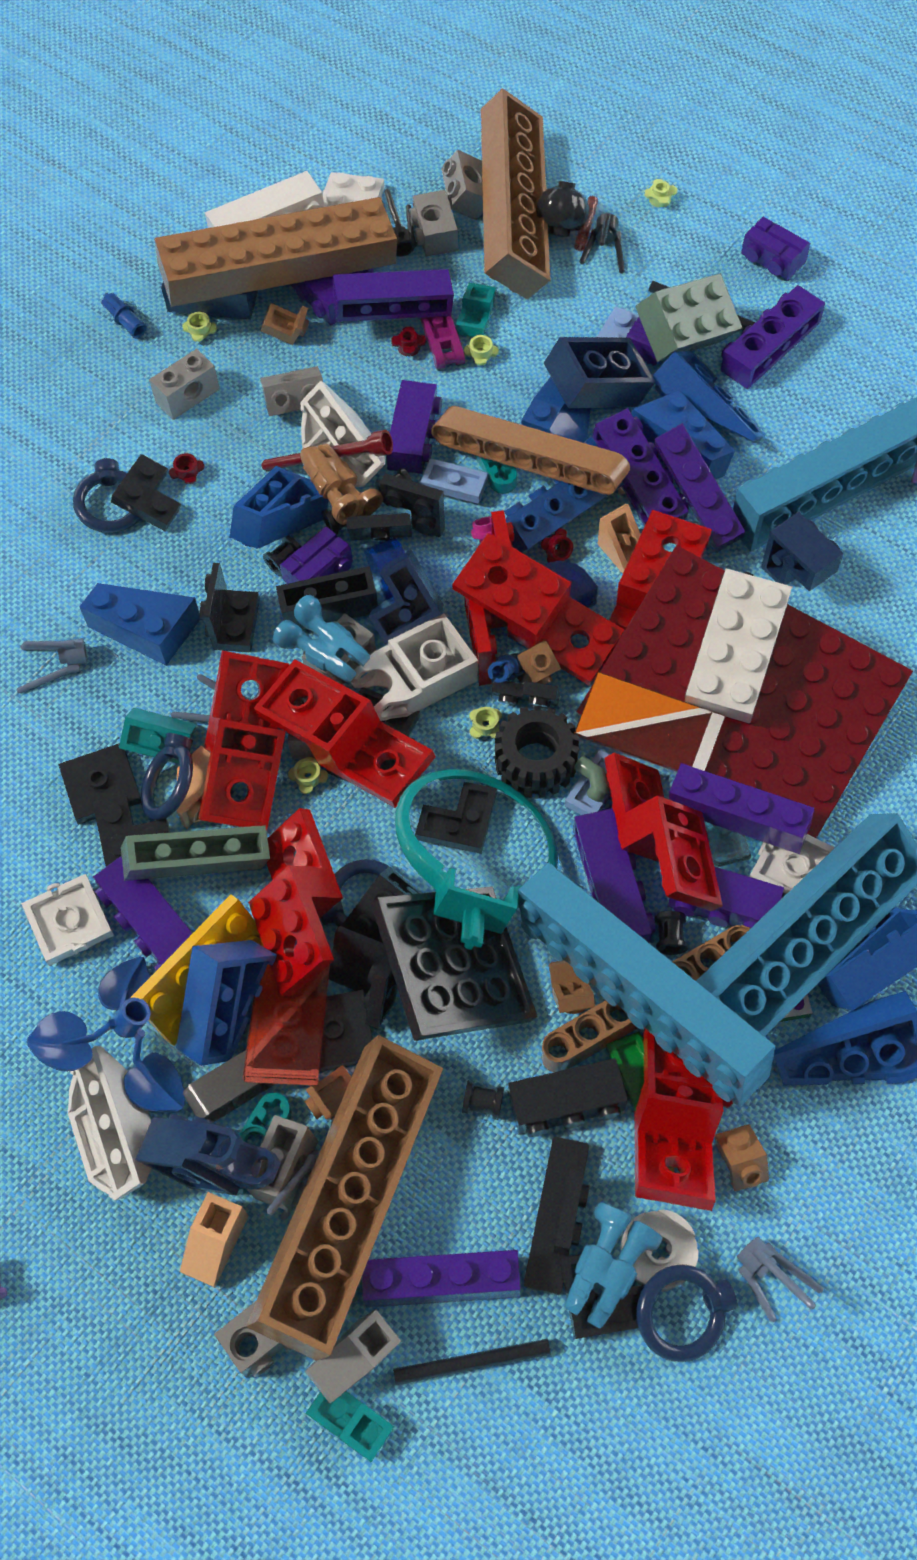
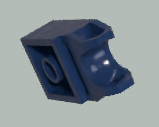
[135,1114,281,1196]

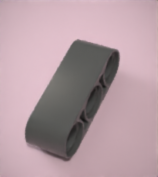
[183,1038,293,1122]

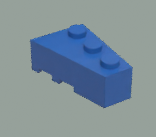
[631,390,735,480]
[229,466,329,549]
[79,583,200,666]
[818,908,917,1010]
[176,940,277,1066]

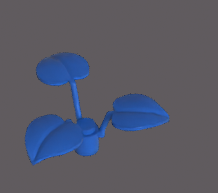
[27,957,185,1112]

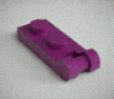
[420,316,465,370]

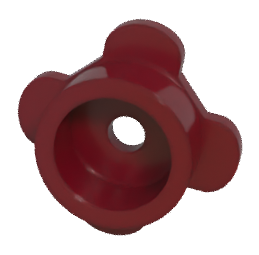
[391,326,426,357]
[169,453,205,484]
[541,528,573,565]

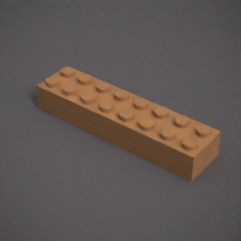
[481,88,550,299]
[154,197,397,307]
[245,1035,443,1361]

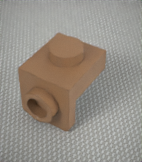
[261,303,309,345]
[517,641,561,684]
[549,960,595,1014]
[305,1065,351,1122]
[715,1124,769,1191]

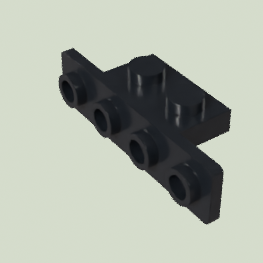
[524,1137,590,1295]

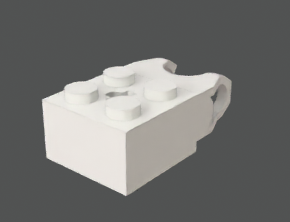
[351,613,478,721]

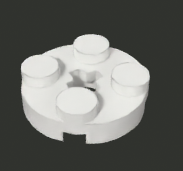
[621,1210,699,1291]

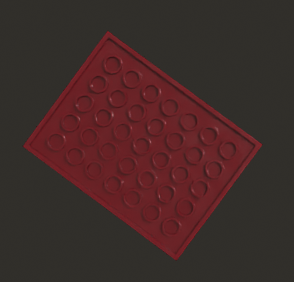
[576,545,913,838]

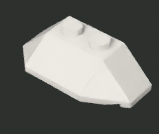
[301,381,385,487]
[68,1046,151,1200]

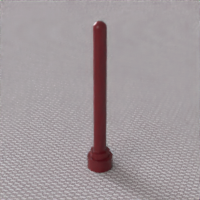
[261,430,393,471]

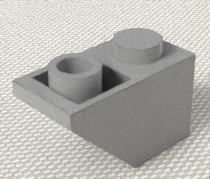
[305,1310,401,1403]

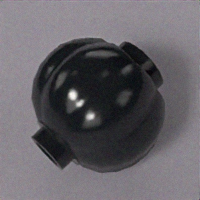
[536,181,589,237]

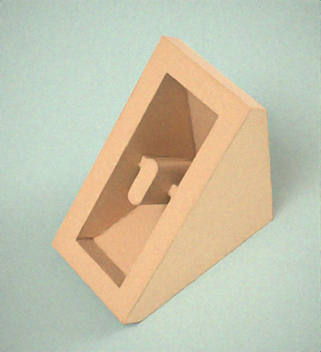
[597,504,641,574]

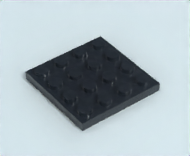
[371,886,538,1041]

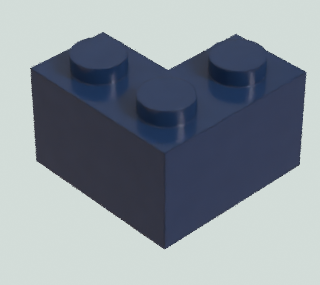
[761,512,844,592]
[369,550,444,645]

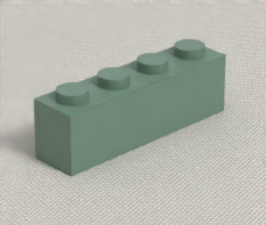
[121,825,270,881]

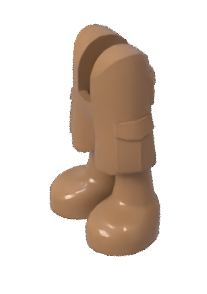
[300,444,383,525]

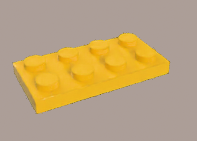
[130,894,264,1046]

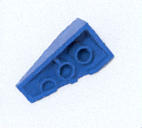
[652,351,765,441]
[521,377,591,443]
[774,991,917,1085]

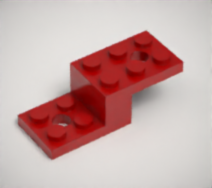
[464,510,517,686]
[603,510,712,666]
[452,533,625,686]
[198,650,289,831]
[253,659,436,808]
[604,752,723,911]
[248,808,343,996]
[634,1028,723,1211]

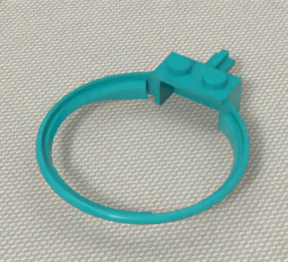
[395,769,558,949]

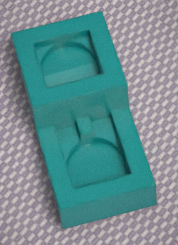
[455,283,497,337]
[305,1391,394,1462]

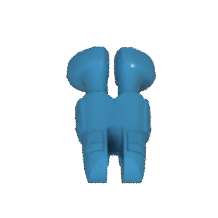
[273,595,370,682]
[565,1202,663,1329]

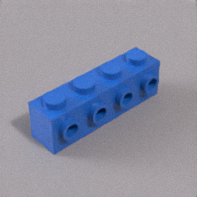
[504,479,624,552]

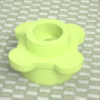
[644,179,677,207]
[182,312,217,342]
[464,335,499,365]
[469,707,502,739]
[288,757,328,794]

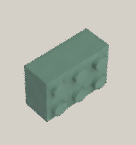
[635,273,742,362]

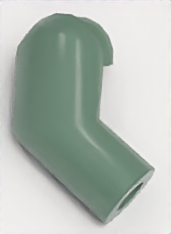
[574,755,610,802]

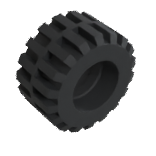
[495,706,579,798]

